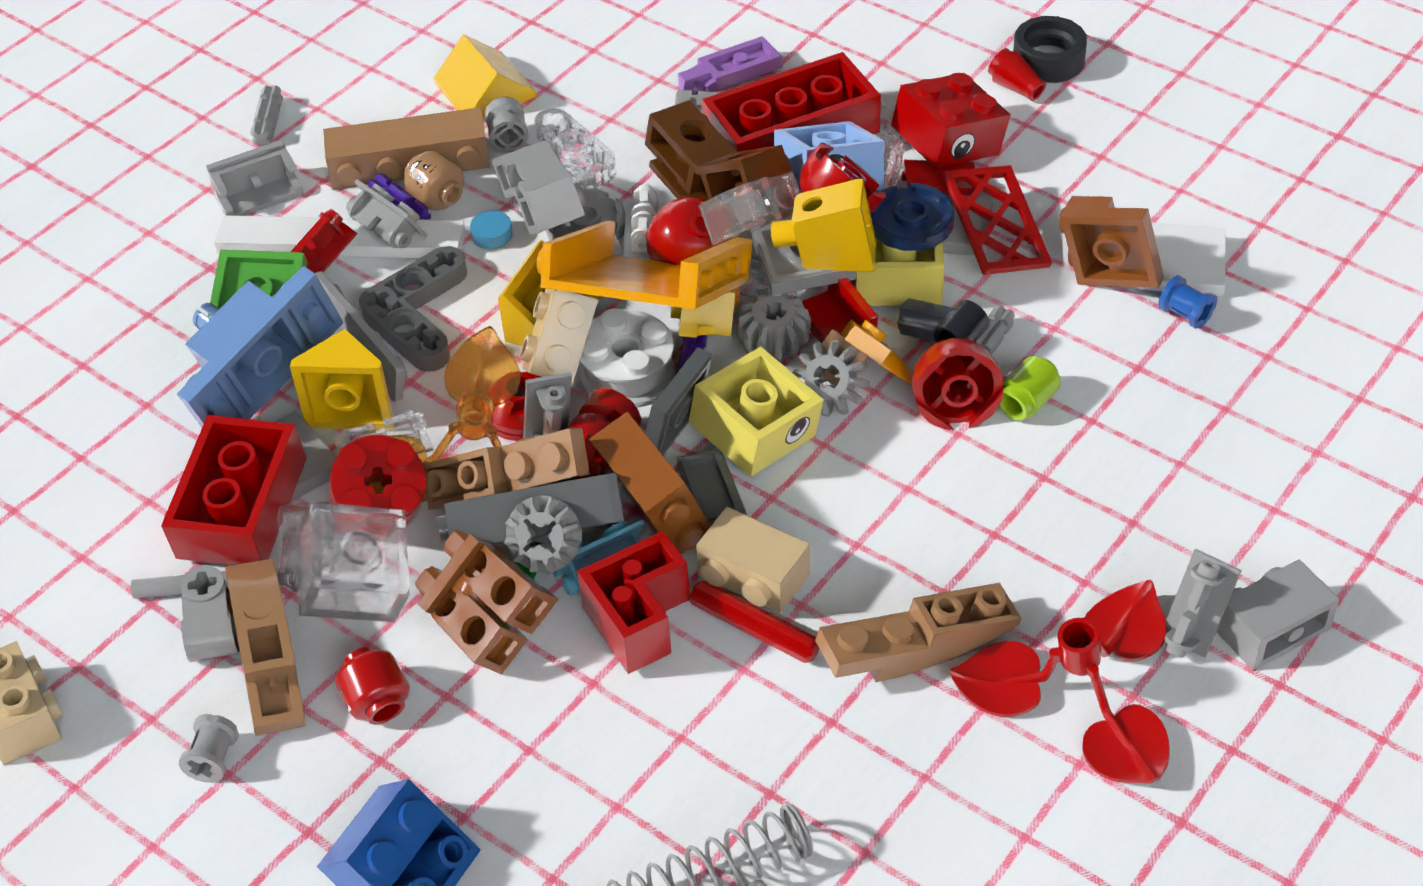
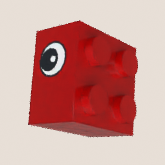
[891,72,1011,169]

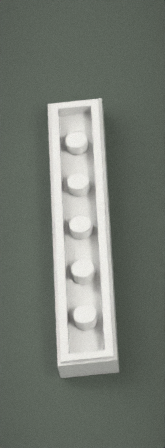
[214,215,466,258]

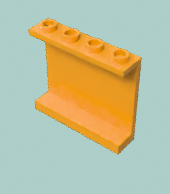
[537,220,752,309]

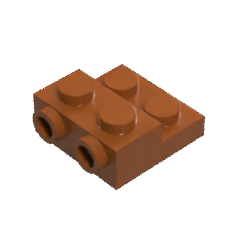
[1059,196,1164,288]

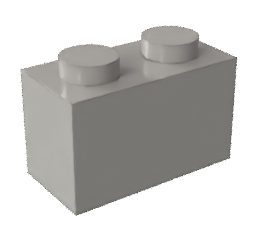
[1217,559,1340,671]

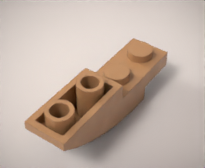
[423,428,590,510]
[225,558,306,736]
[815,582,1022,682]

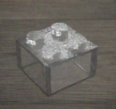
[296,502,410,622]

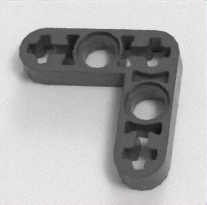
[359,246,467,372]

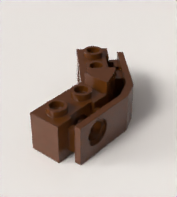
[645,100,795,225]

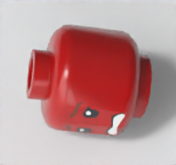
[335,647,410,725]

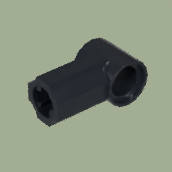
[896,298,990,343]

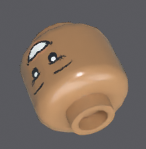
[404,151,464,211]

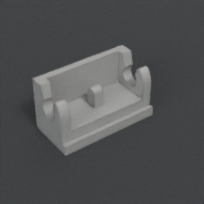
[206,140,304,216]

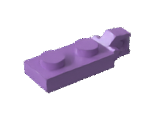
[678,36,783,95]

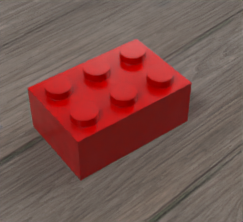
[161,415,307,566]

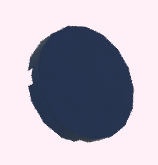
[871,183,954,251]

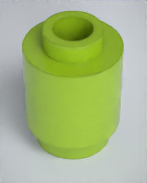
[999,356,1061,421]

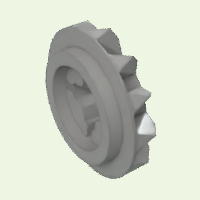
[504,495,582,573]

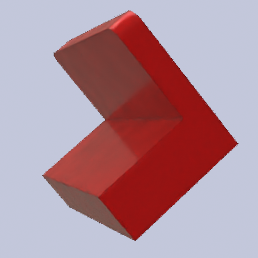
[802,278,878,343]

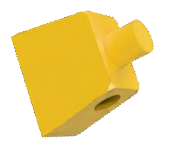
[771,179,876,272]

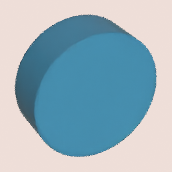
[470,211,513,249]

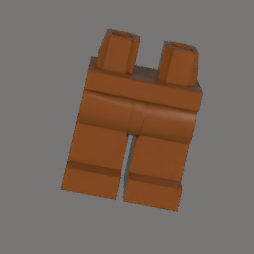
[415,530,559,675]

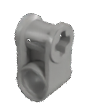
[180,566,240,662]

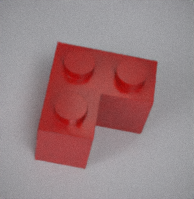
[577,531,690,674]

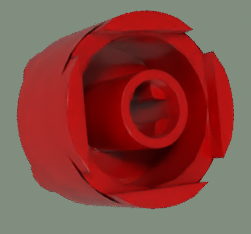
[329,435,426,540]

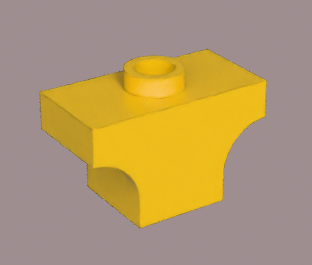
[670,289,735,338]

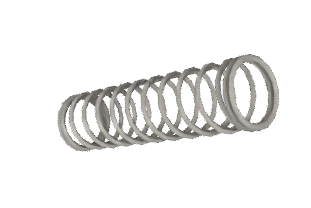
[607,802,813,886]

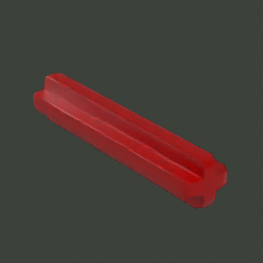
[689,581,820,663]

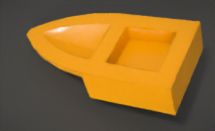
[841,319,913,386]

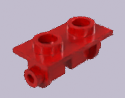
[290,208,358,273]

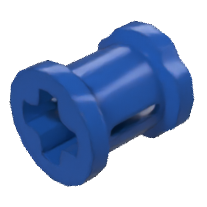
[1158,275,1218,329]

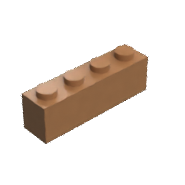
[323,107,490,190]

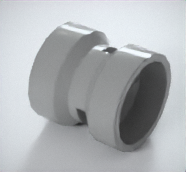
[485,97,529,152]

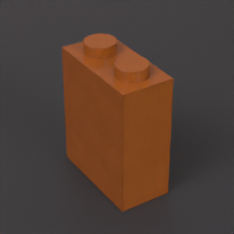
[589,412,711,555]

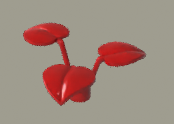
[950,580,1170,784]

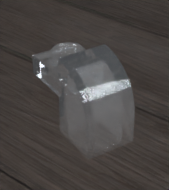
[699,171,800,246]

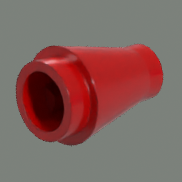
[988,48,1046,102]

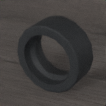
[1013,16,1087,83]

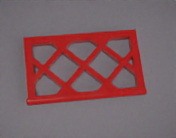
[942,165,1053,275]

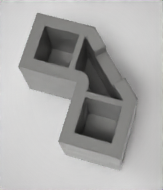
[491,140,586,235]

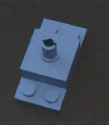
[177,266,344,428]

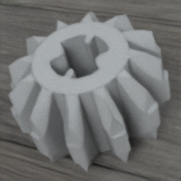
[737,291,811,362]
[792,340,870,417]

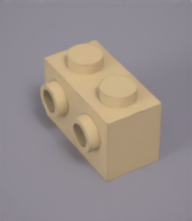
[520,289,598,385]
[696,507,810,614]
[0,641,63,765]

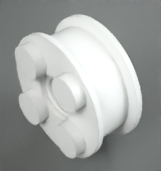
[578,308,674,407]

